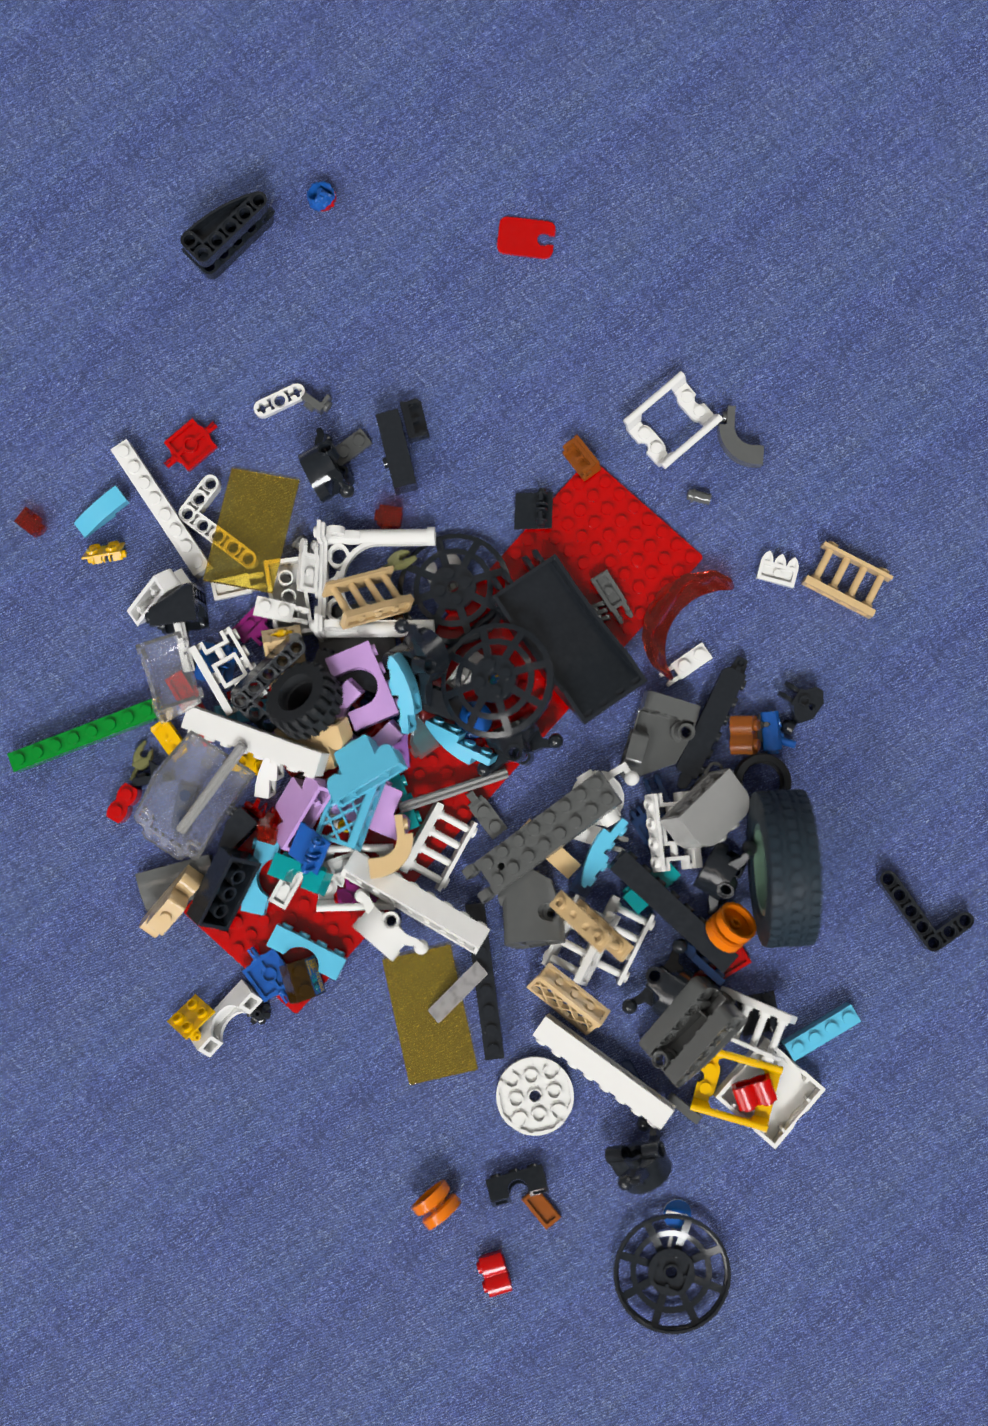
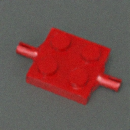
[164,418,218,472]

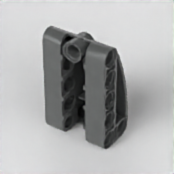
[639,976,748,1087]

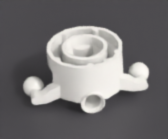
[572,762,639,828]
[352,888,429,961]

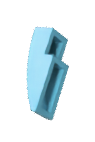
[74,485,130,538]

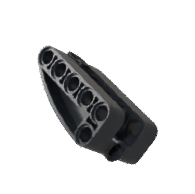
[180,191,275,280]

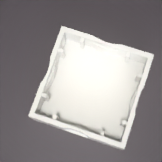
[713,1035,826,1149]

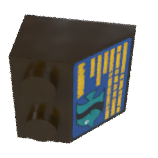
[279,955,326,1004]

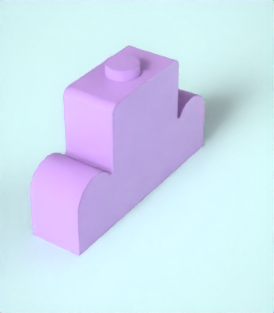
[275,777,331,851]
[331,781,411,840]

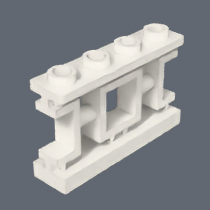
[188,626,269,717]
[644,791,703,872]

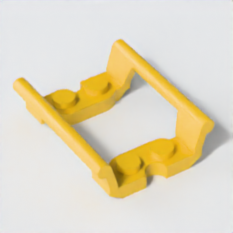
[690,1050,783,1132]

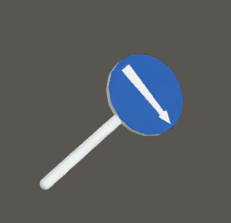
[663,1199,691,1247]

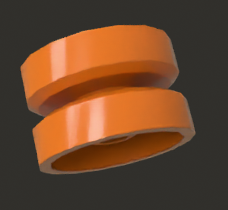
[705,902,757,953]
[411,1179,461,1230]

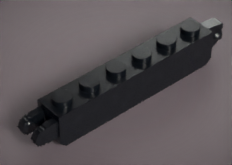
[675,656,748,789]

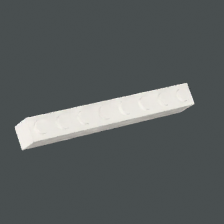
[110,439,214,579]
[181,705,330,779]
[341,850,490,955]
[533,1013,676,1130]

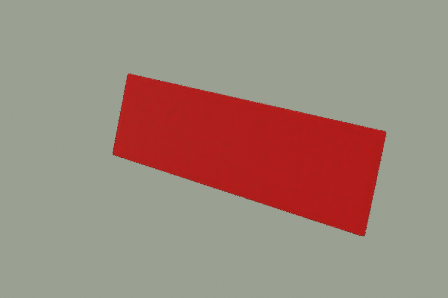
[184,466,703,1013]

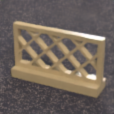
[526,962,611,1036]

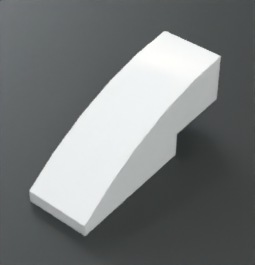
[254,758,284,799]

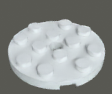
[496,1056,574,1136]

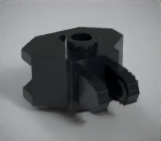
[777,681,824,723]

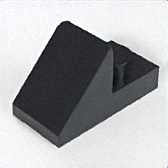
[132,760,175,787]

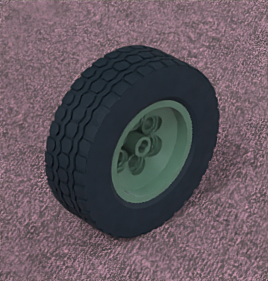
[747,789,822,948]

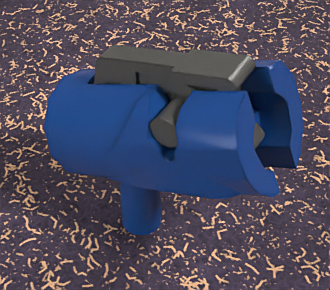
[757,711,796,754]

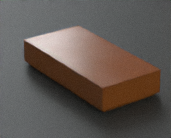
[521,1192,561,1230]

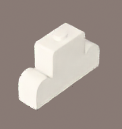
[127,568,191,626]

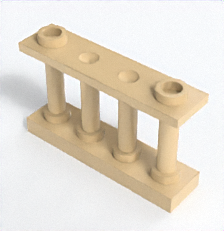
[801,541,894,619]
[322,565,414,630]
[549,890,634,962]

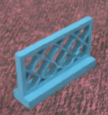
[316,768,386,852]

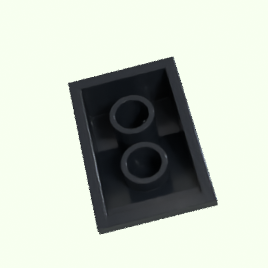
[218,807,262,849]

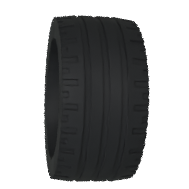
[733,753,791,800]

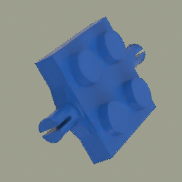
[242,946,289,1004]

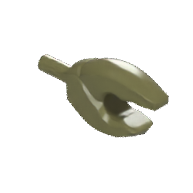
[378,550,417,571]
[129,740,154,781]

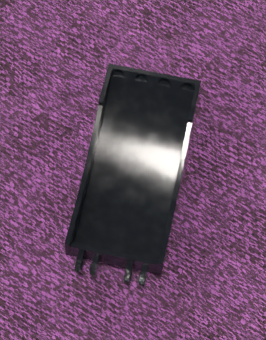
[489,549,648,725]

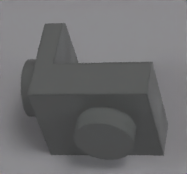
[301,392,333,415]

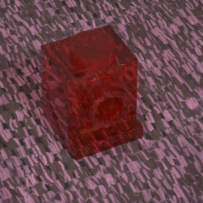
[14,507,47,538]

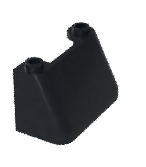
[145,582,210,634]

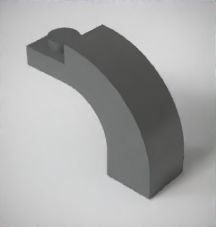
[717,406,764,468]

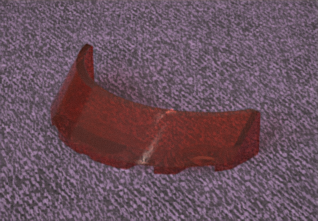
[642,570,735,681]

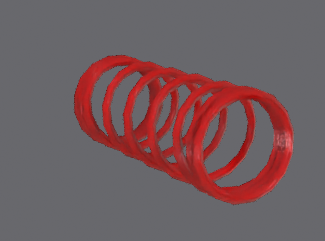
[250,797,282,825]

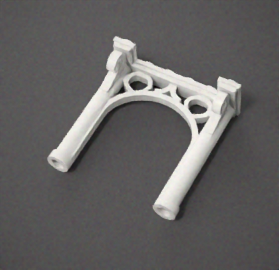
[311,520,436,642]

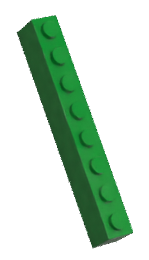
[7,699,163,772]

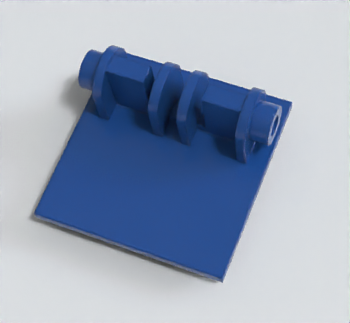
[194,641,238,684]
[288,822,331,875]

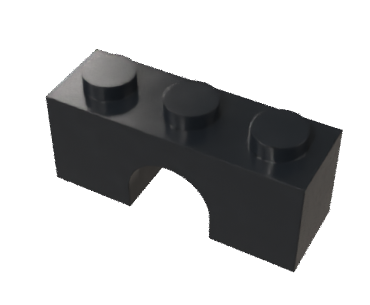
[485,1163,549,1207]

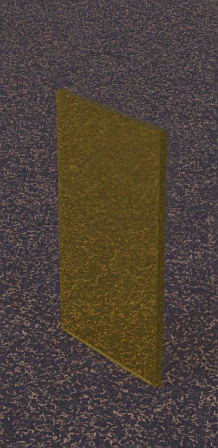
[203,468,299,593]
[382,945,478,1085]

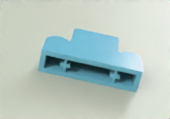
[327,734,408,807]

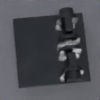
[514,488,553,530]
[736,990,778,1036]

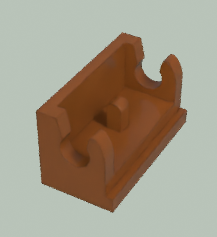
[562,435,601,481]

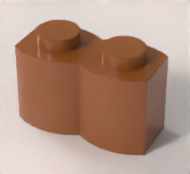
[730,715,761,755]

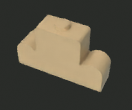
[274,717,353,771]
[139,864,204,938]

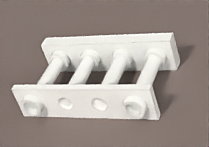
[399,801,478,892]
[541,894,621,987]
[578,894,656,986]
[721,986,798,1063]

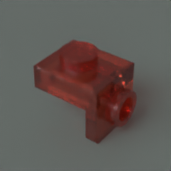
[257,812,278,845]

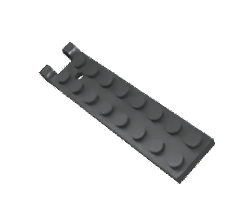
[462,770,623,904]

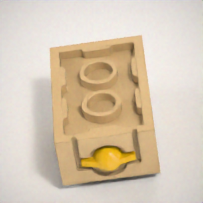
[261,625,306,686]

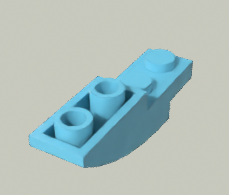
[387,652,422,734]
[425,716,498,766]
[581,818,628,888]

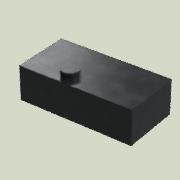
[375,409,418,495]
[186,846,262,931]

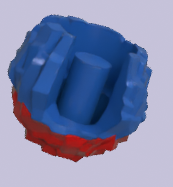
[306,181,336,212]

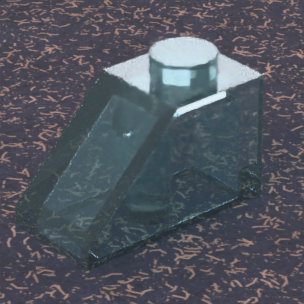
[409,715,440,760]

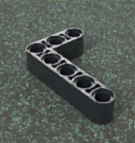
[231,633,305,733]
[876,870,974,952]

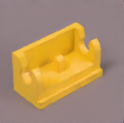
[150,717,190,761]

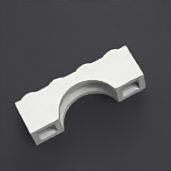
[190,979,263,1057]

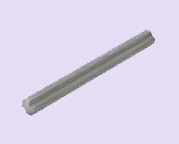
[176,742,247,834]
[398,768,509,813]

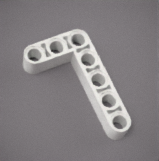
[178,475,259,570]

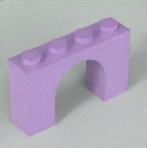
[325,641,400,732]
[335,677,405,748]

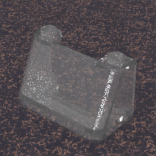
[135,631,205,724]

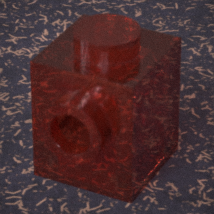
[374,504,404,529]

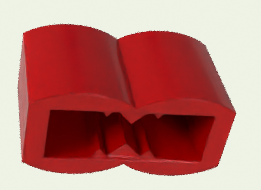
[106,783,142,823]
[731,1073,778,1112]
[476,1249,513,1297]

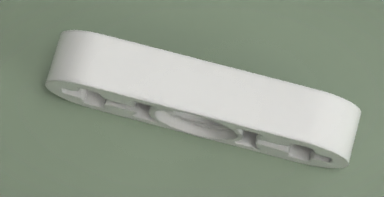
[254,383,306,419]

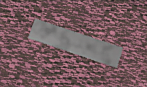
[428,961,488,1024]

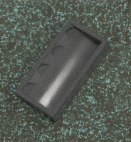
[135,854,213,912]

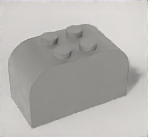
[659,768,750,849]

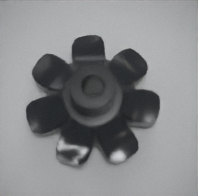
[246,1001,271,1025]

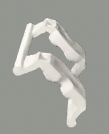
[623,371,723,469]
[316,844,395,912]

